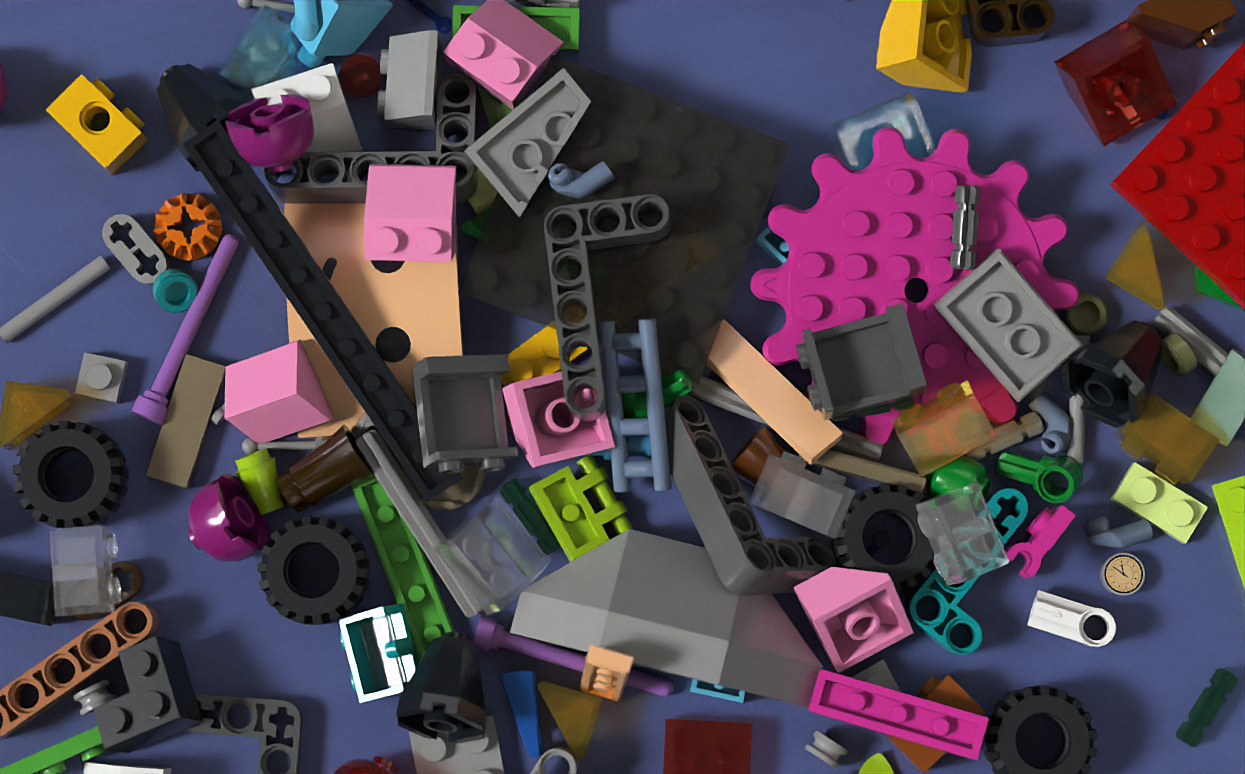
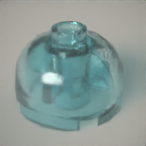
[218,4,298,90]

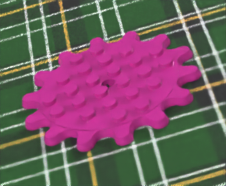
[750,127,1080,451]

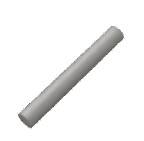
[0,255,111,343]
[1067,335,1090,464]

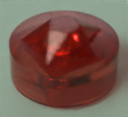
[339,54,382,99]

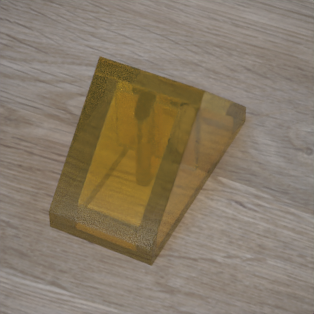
[1105,220,1166,310]
[0,381,79,451]
[536,681,603,762]

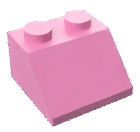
[443,0,564,110]
[364,164,456,262]
[502,371,615,468]
[793,567,914,673]

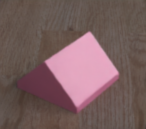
[225,339,334,443]

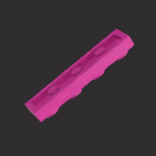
[808,669,989,761]

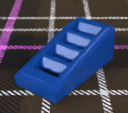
[499,670,543,758]

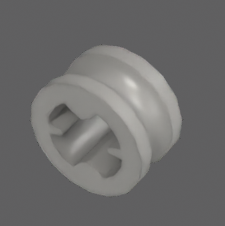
[73,679,117,716]
[804,730,848,769]

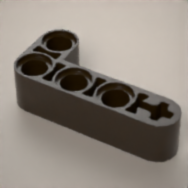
[966,0,1055,47]

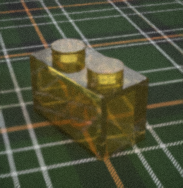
[892,380,997,477]
[1113,392,1220,485]

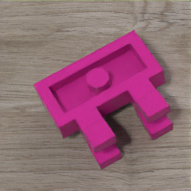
[998,505,1076,579]

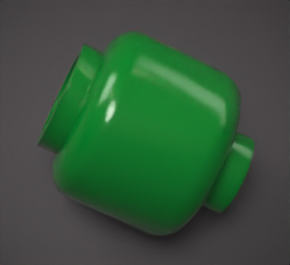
[925,452,992,514]

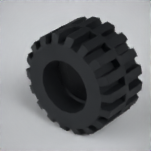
[13,421,129,531]
[831,483,944,593]
[258,516,370,625]
[983,686,1098,774]

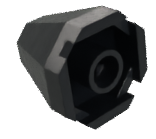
[156,64,249,172]
[1061,320,1163,428]
[396,632,487,743]

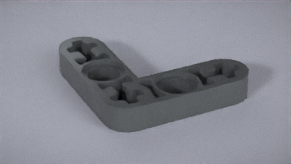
[185,694,303,774]

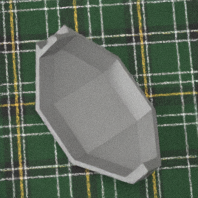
[510,529,823,708]

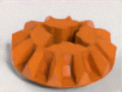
[154,193,222,261]

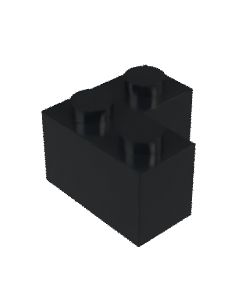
[93,636,203,754]

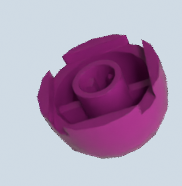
[225,94,314,172]
[188,474,270,562]

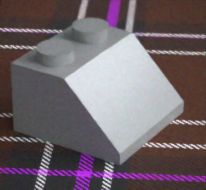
[377,30,443,131]

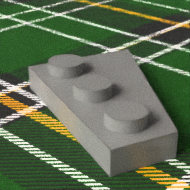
[464,68,591,217]

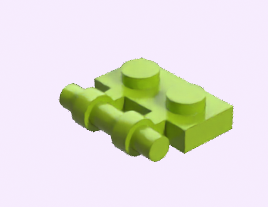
[529,455,633,562]

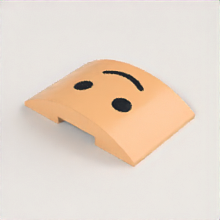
[284,181,464,439]

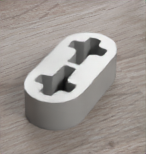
[102,214,170,286]

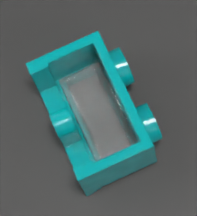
[338,603,419,703]

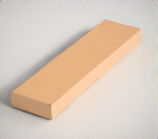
[692,319,843,465]
[580,645,634,702]

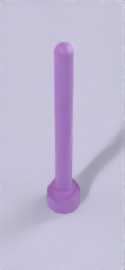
[131,234,239,425]
[473,615,674,697]

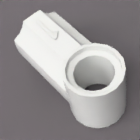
[1027,590,1116,647]

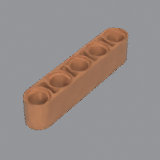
[0,602,159,739]

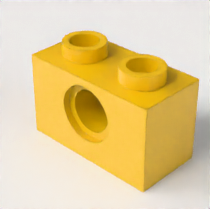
[46,74,148,175]

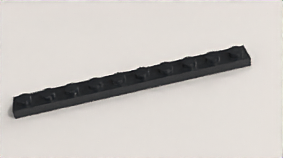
[182,120,464,502]

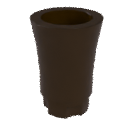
[276,425,375,513]

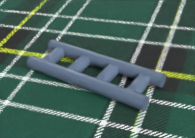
[597,318,672,492]

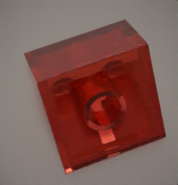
[1054,19,1177,146]

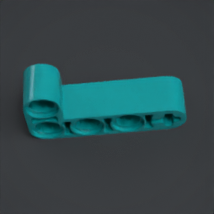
[906,488,1028,655]

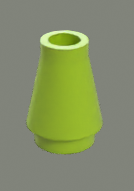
[235,448,285,515]

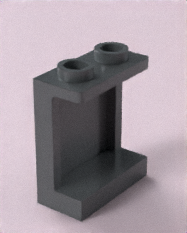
[796,303,927,421]
[412,354,518,474]

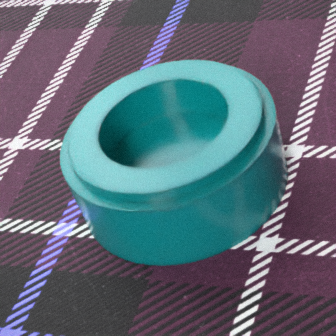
[153,269,198,313]

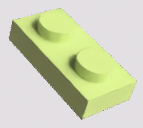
[1111,462,1208,544]

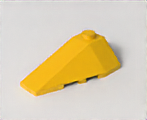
[876,0,972,93]

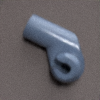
[548,161,615,199]
[1028,391,1070,455]
[1086,516,1153,548]

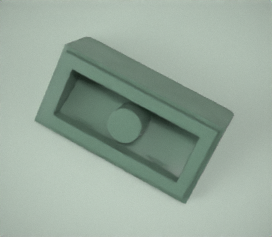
[1190,348,1245,447]

